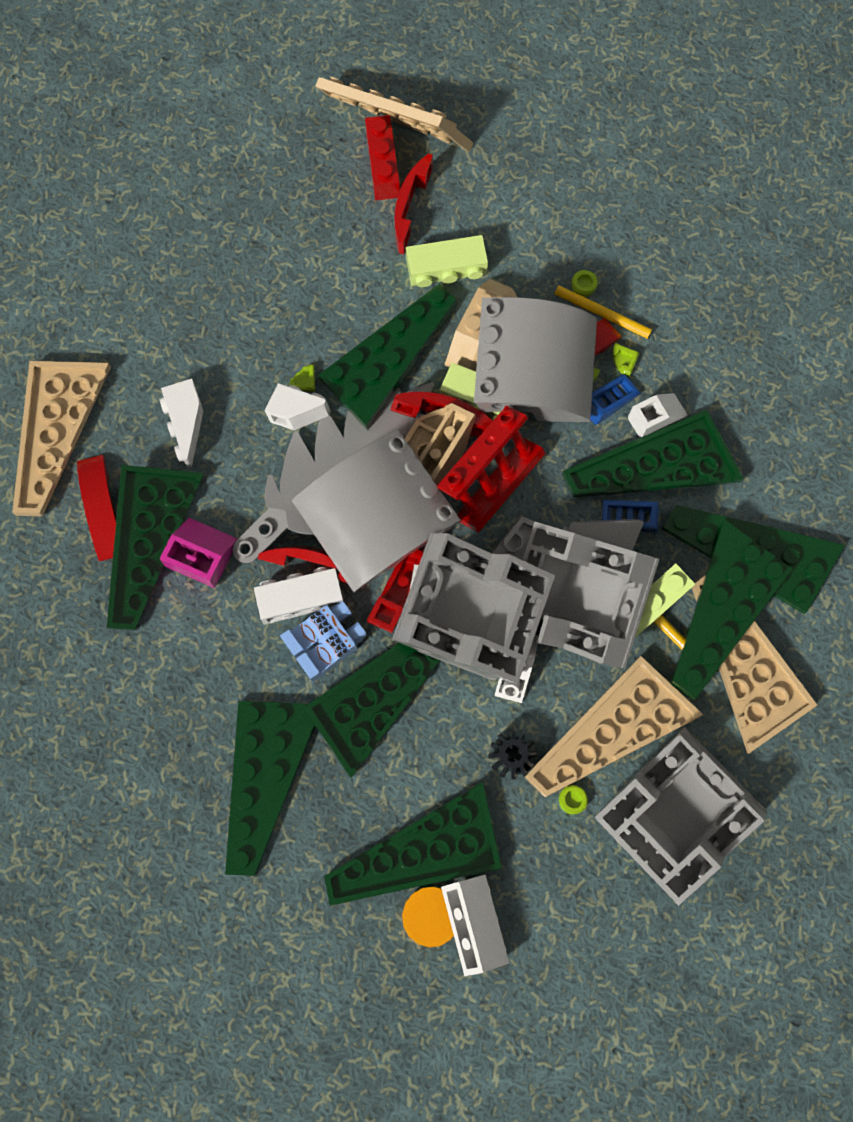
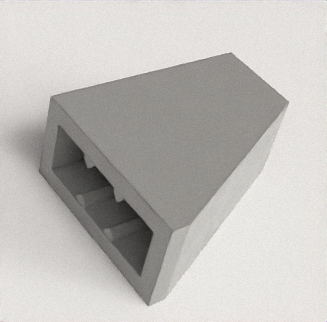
[562,519,644,551]

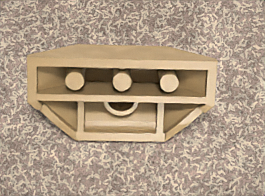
[445,279,517,371]
[405,403,476,491]

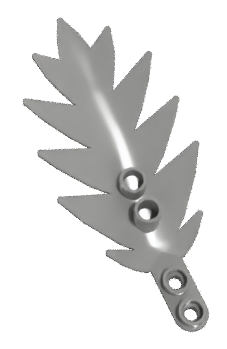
[233,382,434,563]

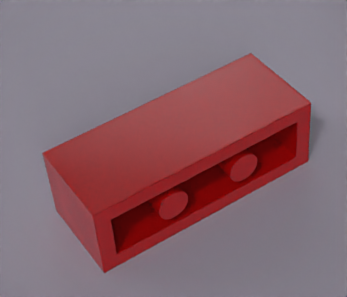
[365,115,400,201]

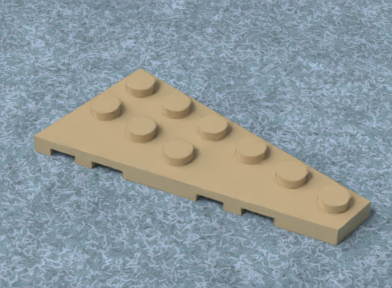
[315,77,474,152]
[12,361,111,516]
[692,576,817,754]
[524,656,703,797]

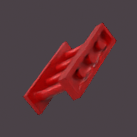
[437,405,546,533]

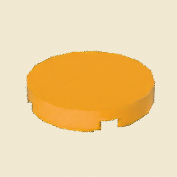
[402,887,454,947]

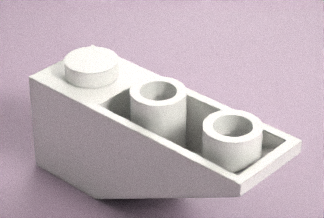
[159,379,203,468]

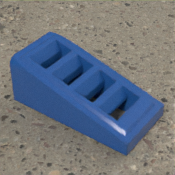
[591,374,640,425]
[602,500,659,533]

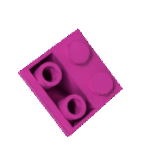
[159,518,238,588]

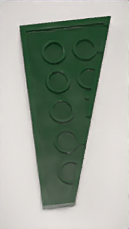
[318,283,457,430]
[562,410,744,498]
[106,465,204,631]
[662,505,845,614]
[671,519,792,700]

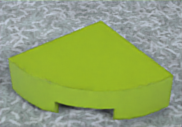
[612,343,639,377]
[289,365,315,392]

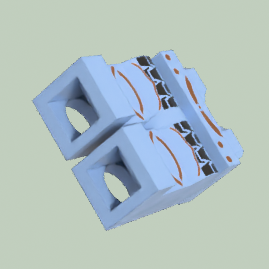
[280,601,367,683]

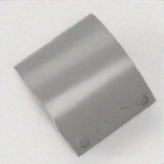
[474,297,597,422]
[292,429,460,592]
[523,521,659,669]
[392,533,555,684]
[594,727,768,906]

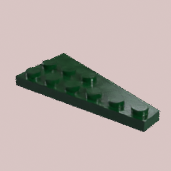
[303,643,440,779]
[225,701,315,876]
[324,782,502,906]

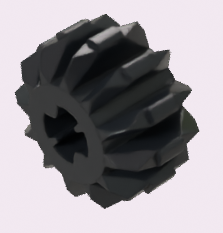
[488,730,537,780]

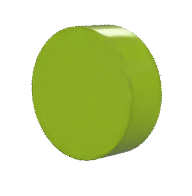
[571,270,598,297]
[558,785,588,815]

